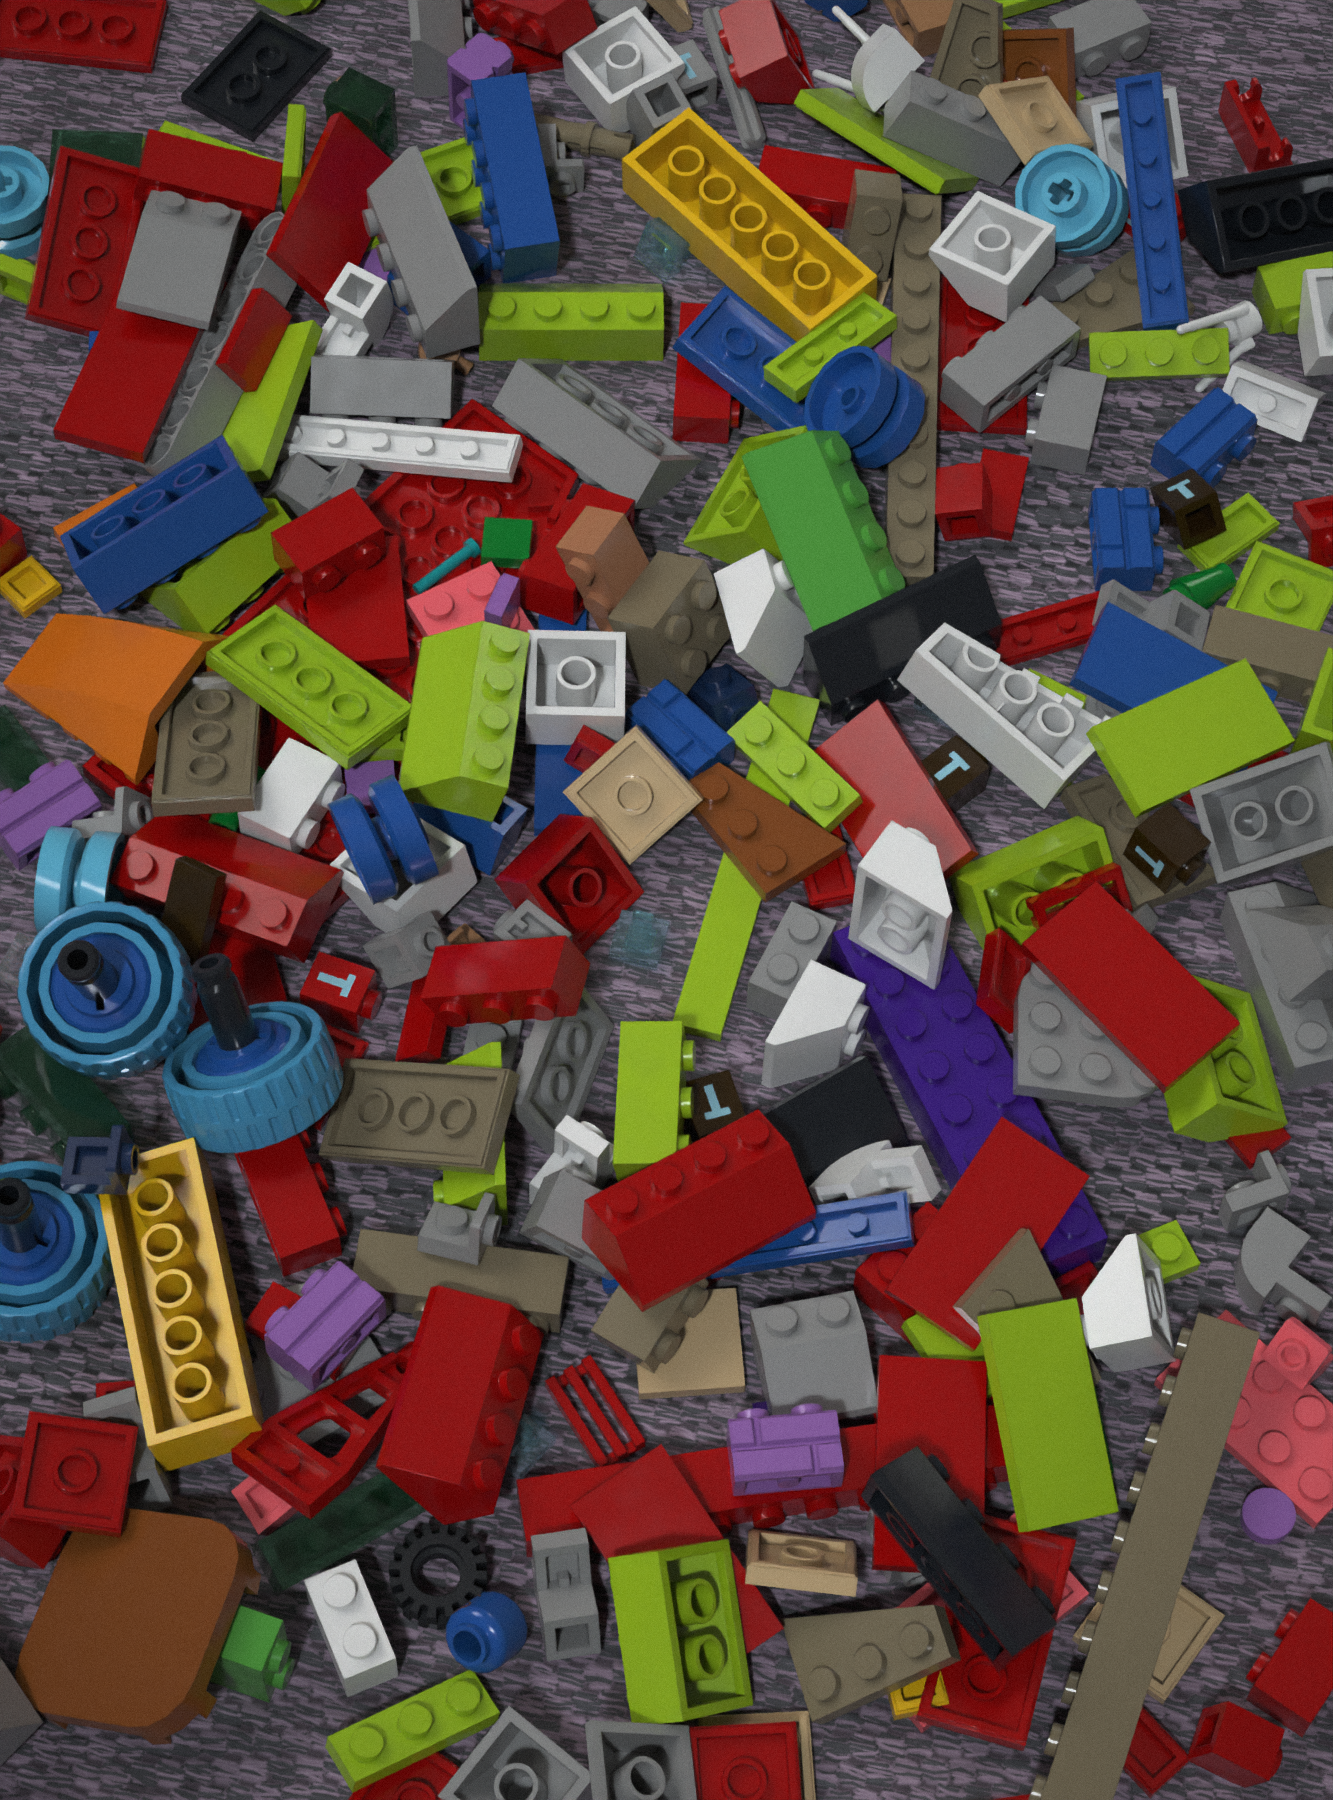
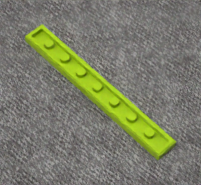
[673,688,820,1042]

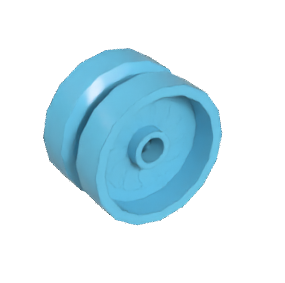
[1015,143,1129,257]
[0,145,51,260]
[34,826,127,933]

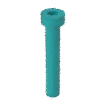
[412,538,481,594]

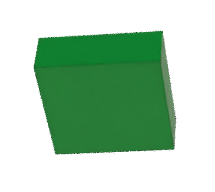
[481,517,533,568]

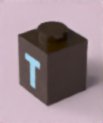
[1150,469,1227,550]
[921,735,990,813]
[1123,802,1211,894]
[685,1070,745,1143]

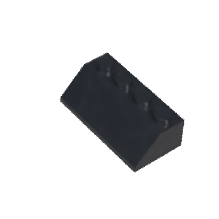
[1177,158,1333,273]
[803,555,1002,726]
[861,1446,1057,1672]

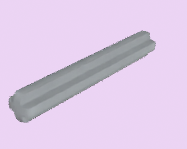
[702,6,766,151]

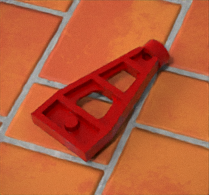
[231,1341,414,1520]

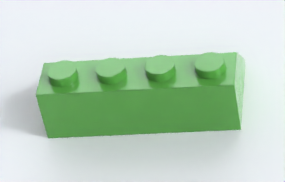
[742,430,905,631]

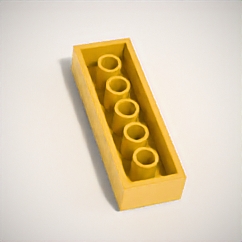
[622,107,878,342]
[98,1137,264,1472]

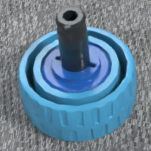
[17,901,198,1080]
[162,953,344,1153]
[0,1161,115,1344]

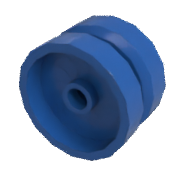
[803,346,925,468]
[327,774,439,905]

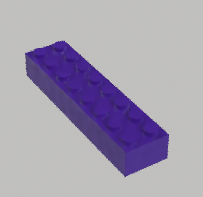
[830,926,1108,1280]

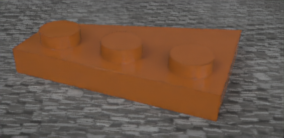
[1003,27,1077,118]
[689,762,846,903]

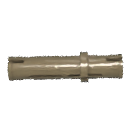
[534,113,636,161]

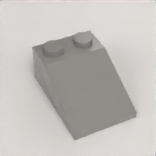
[116,190,242,330]
[1190,742,1333,885]

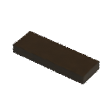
[161,856,227,1012]

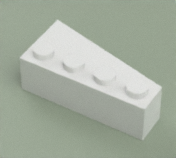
[897,622,1110,809]

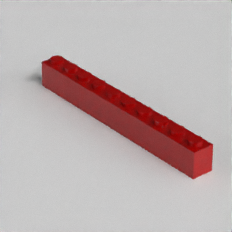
[516,1405,1009,1557]

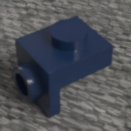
[688,663,759,732]
[60,1125,139,1195]

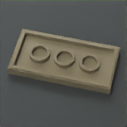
[151,671,263,817]
[318,1058,520,1175]

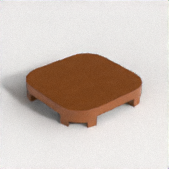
[15,1508,261,1745]

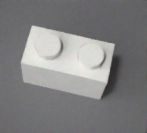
[237,738,345,854]
[304,1559,399,1697]

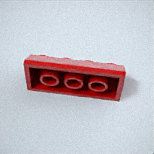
[110,815,344,964]
[581,1109,816,1312]
[375,1285,544,1525]

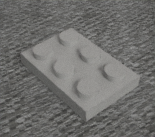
[511,987,614,1155]

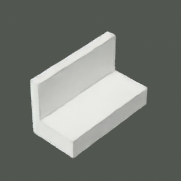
[1222,360,1326,442]

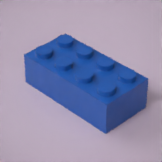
[463,72,560,283]
[60,435,269,614]

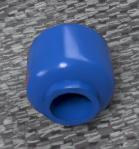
[445,1591,528,1673]

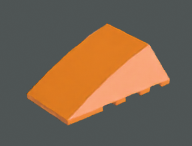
[3,613,229,786]

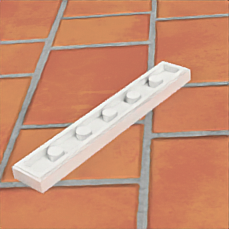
[277,414,523,483]

